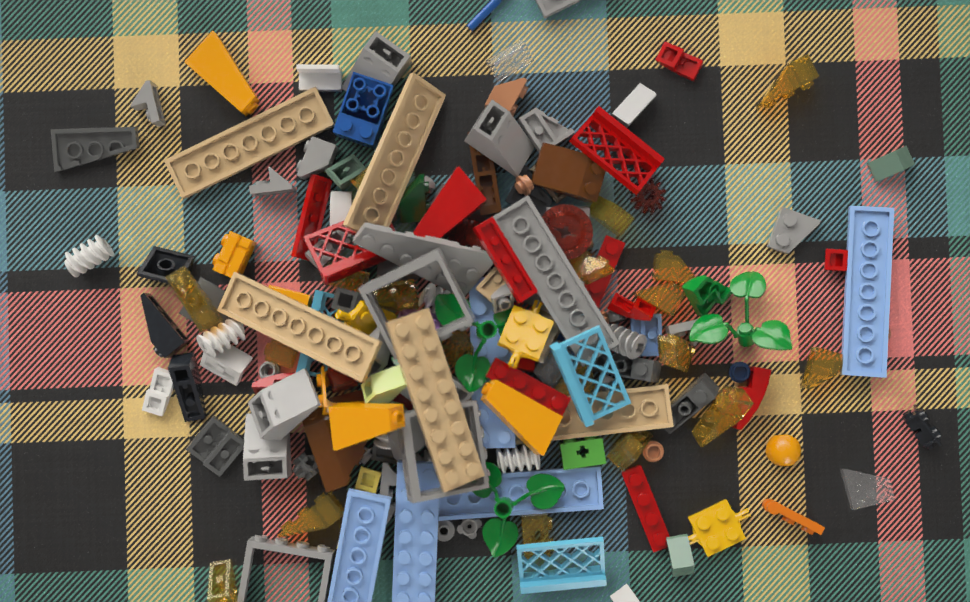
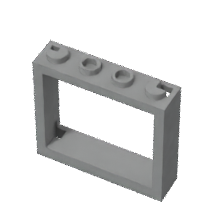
[358,247,475,359]
[397,400,490,503]
[237,535,335,602]

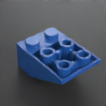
[333,72,394,150]

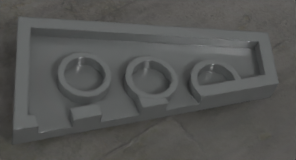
[51,127,139,172]

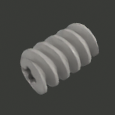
[608,324,647,359]

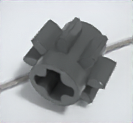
[292,452,319,481]

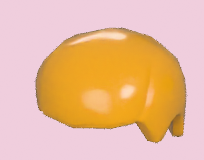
[765,434,801,467]

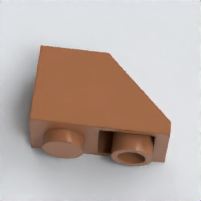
[485,78,528,116]

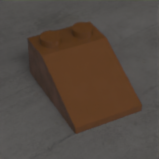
[531,142,606,203]

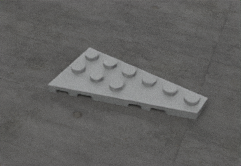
[353,222,494,296]

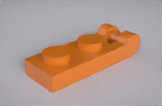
[762,499,825,535]

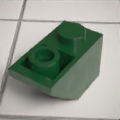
[400,174,431,223]

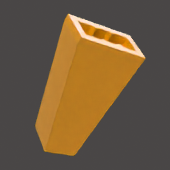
[184,30,260,116]
[481,380,563,456]
[328,403,405,450]

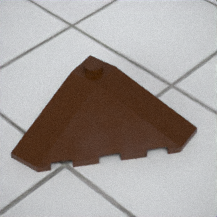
[302,390,373,493]

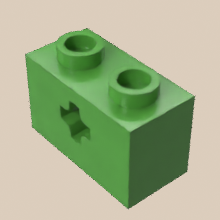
[559,436,606,470]

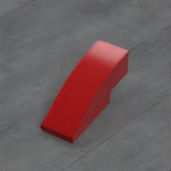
[732,366,772,430]

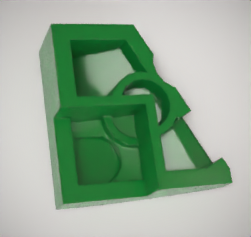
[682,275,732,317]

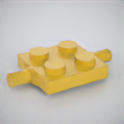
[335,300,397,335]
[497,300,554,368]
[688,499,751,557]

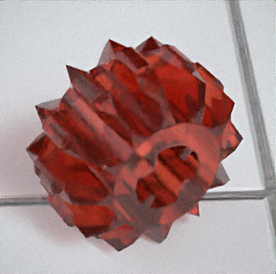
[630,178,666,214]

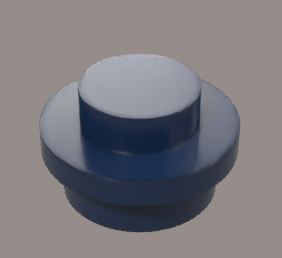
[729,362,751,383]

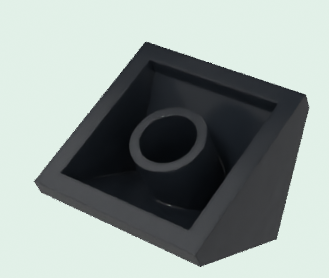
[137,246,195,288]

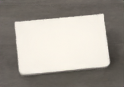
[296,64,342,92]
[200,344,253,386]

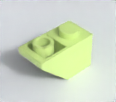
[361,365,406,404]

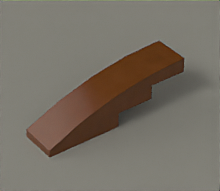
[467,132,501,215]

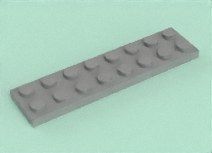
[493,195,620,366]

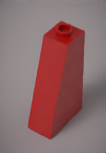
[413,167,487,239]

